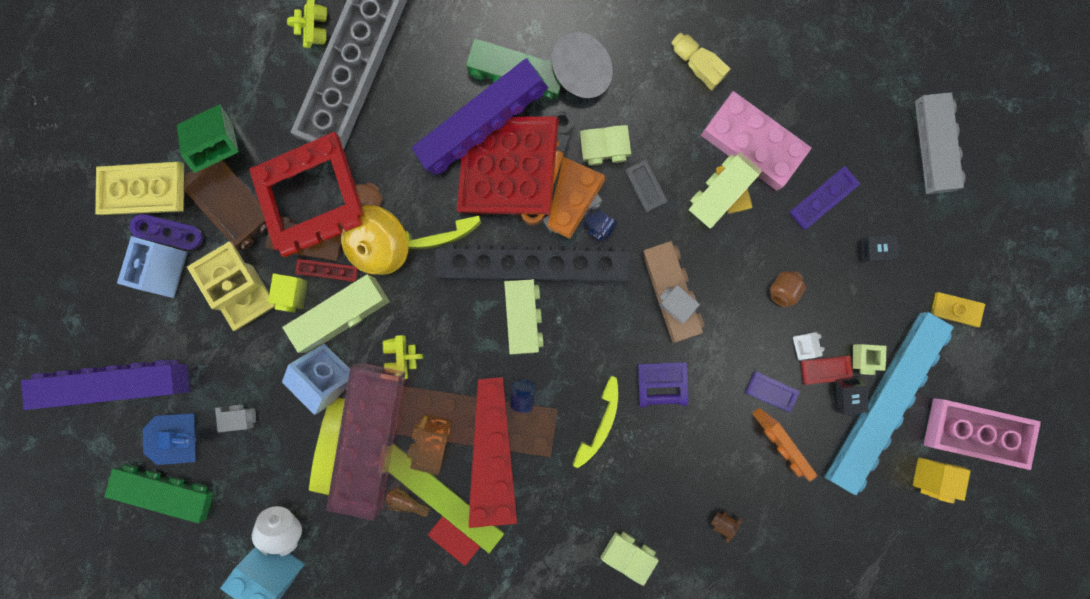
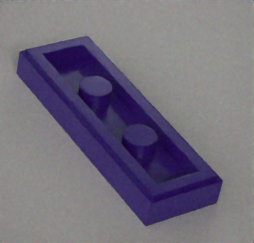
[789,166,860,230]

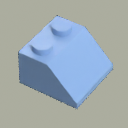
[282,344,357,415]

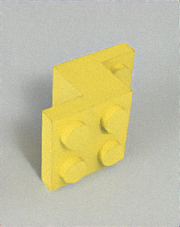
[187,241,276,331]

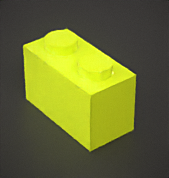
[268,274,308,312]

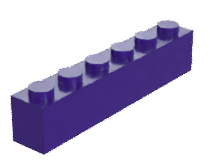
[411,58,549,175]

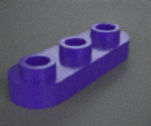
[130,214,203,250]

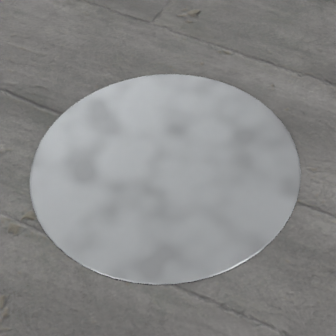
[551,32,613,98]

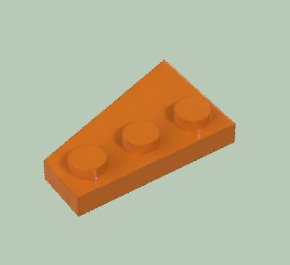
[548,157,606,239]
[752,408,817,481]

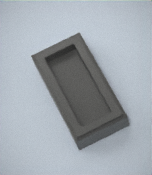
[625,159,668,213]

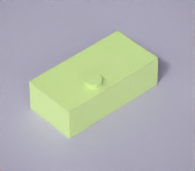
[282,275,390,353]

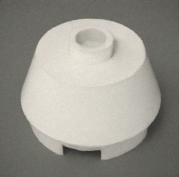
[252,506,302,556]

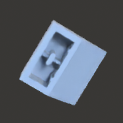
[117,236,188,298]

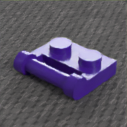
[638,362,688,408]

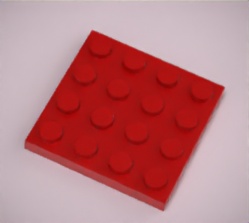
[457,116,559,215]

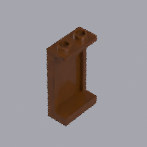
[184,160,268,251]

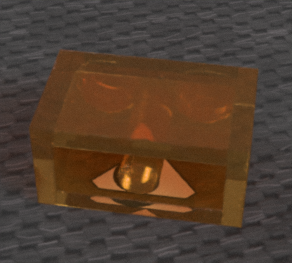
[408,416,451,475]

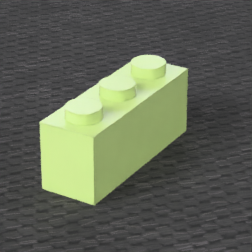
[689,152,762,229]
[505,279,543,354]

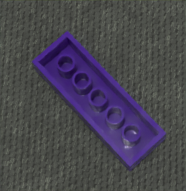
[21,360,190,410]

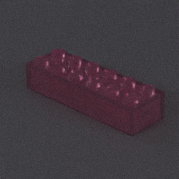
[326,362,406,521]

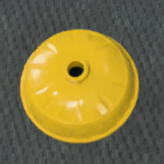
[341,205,408,275]

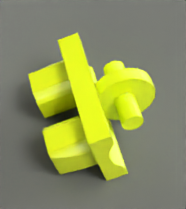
[287,0,327,48]
[383,335,423,380]

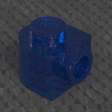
[584,210,618,241]
[510,379,536,413]

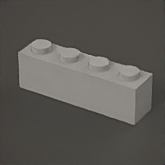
[915,92,965,194]

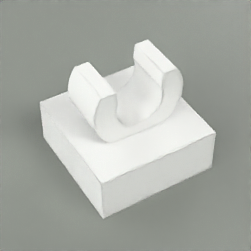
[793,332,825,360]

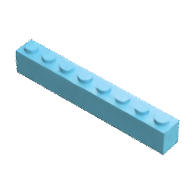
[825,312,954,495]

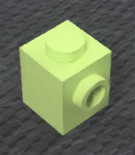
[852,344,886,375]

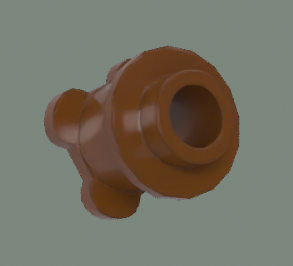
[711,511,743,544]

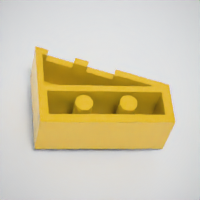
[913,457,971,503]

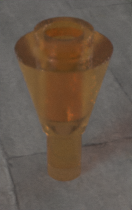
[384,487,430,517]

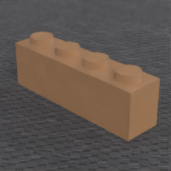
[642,241,704,342]

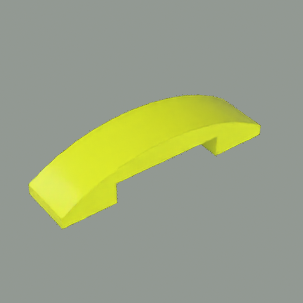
[406,216,481,249]
[573,376,618,468]
[309,397,355,496]

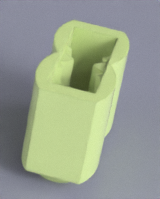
[580,125,631,166]
[601,532,659,586]

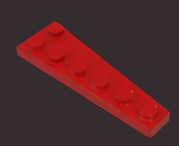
[468,377,517,528]

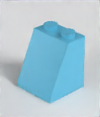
[220,547,305,599]

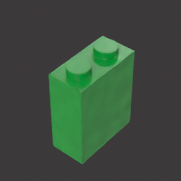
[177,104,238,173]

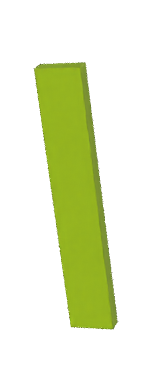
[376,442,504,553]

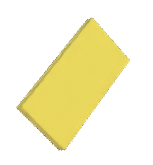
[96,162,184,215]

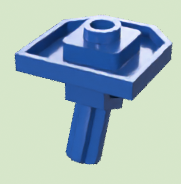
[143,413,196,465]

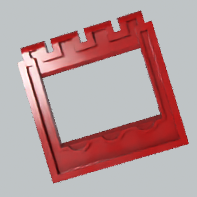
[249,132,365,258]

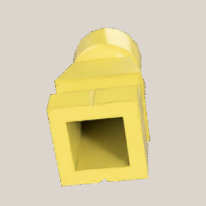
[671,33,730,91]

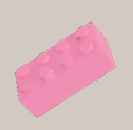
[701,91,811,191]
[924,398,1041,470]

